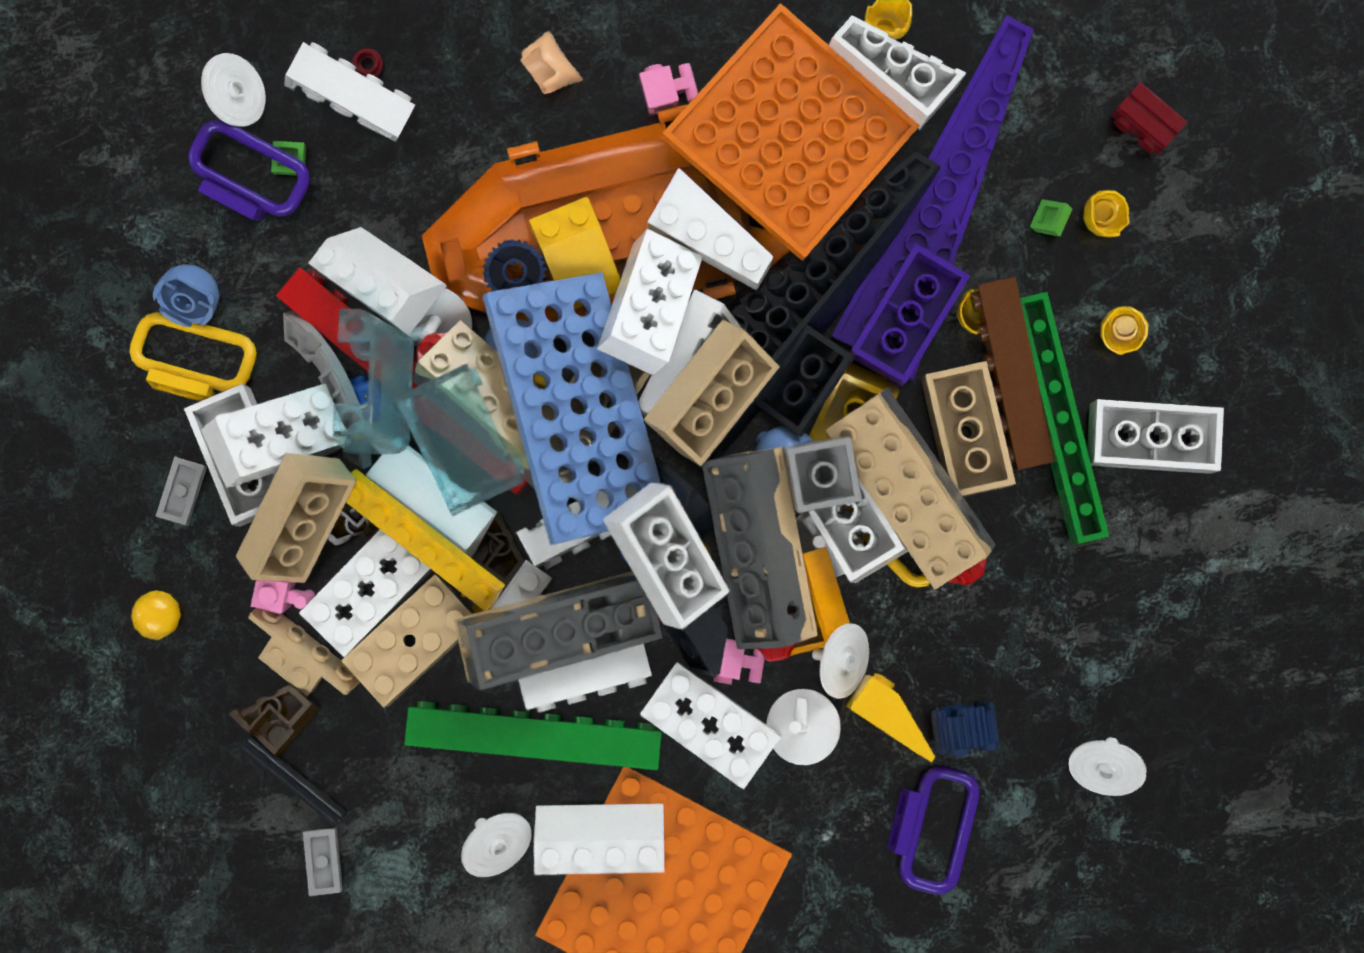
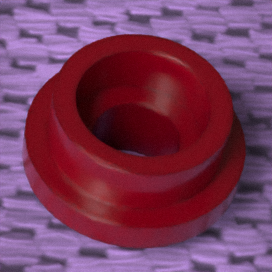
[352,48,383,77]

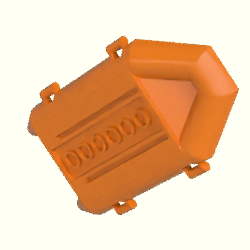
[422,104,789,339]

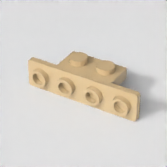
[248,608,360,697]

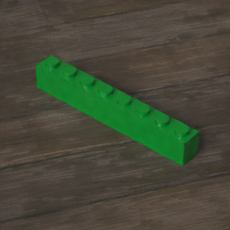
[1020,292,1109,545]
[404,701,662,770]

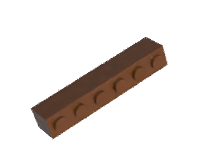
[970,277,1055,470]

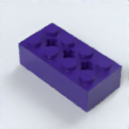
[850,244,970,388]

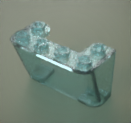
[333,309,414,454]

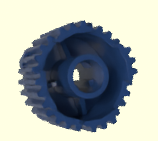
[483,239,546,292]
[931,702,999,756]

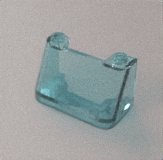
[394,364,526,516]

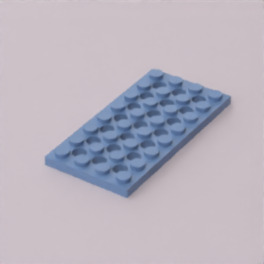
[482,272,661,545]

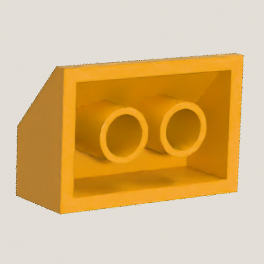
[790,546,850,656]

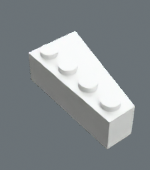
[829,16,966,129]
[284,42,415,142]
[647,168,773,291]
[638,290,742,417]
[516,484,637,570]
[518,644,652,712]

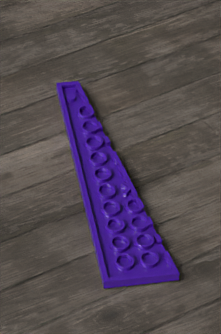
[831,15,1034,382]

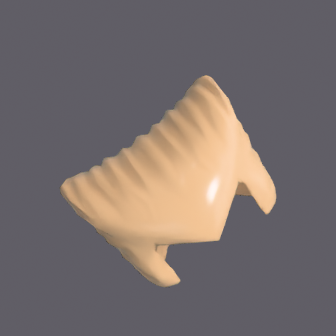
[521,31,583,94]

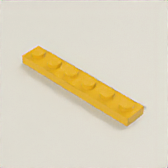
[346,469,505,611]

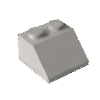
[782,437,862,513]

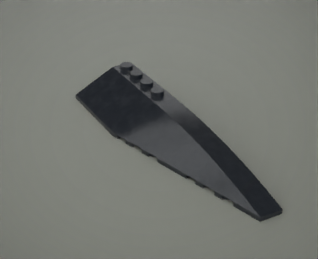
[638,152,941,461]

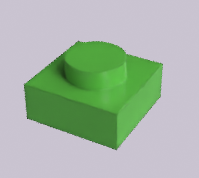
[271,141,306,175]
[1030,199,1072,236]

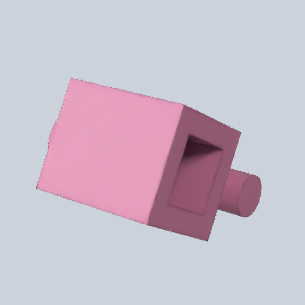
[639,63,698,116]
[250,580,315,614]
[713,639,765,685]

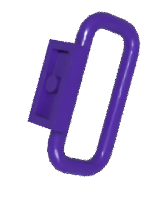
[188,119,310,222]
[886,766,980,895]

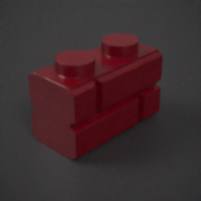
[1111,82,1188,155]

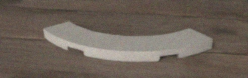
[283,310,372,469]

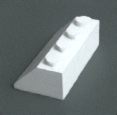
[308,227,447,336]
[366,437,497,558]
[534,803,664,875]

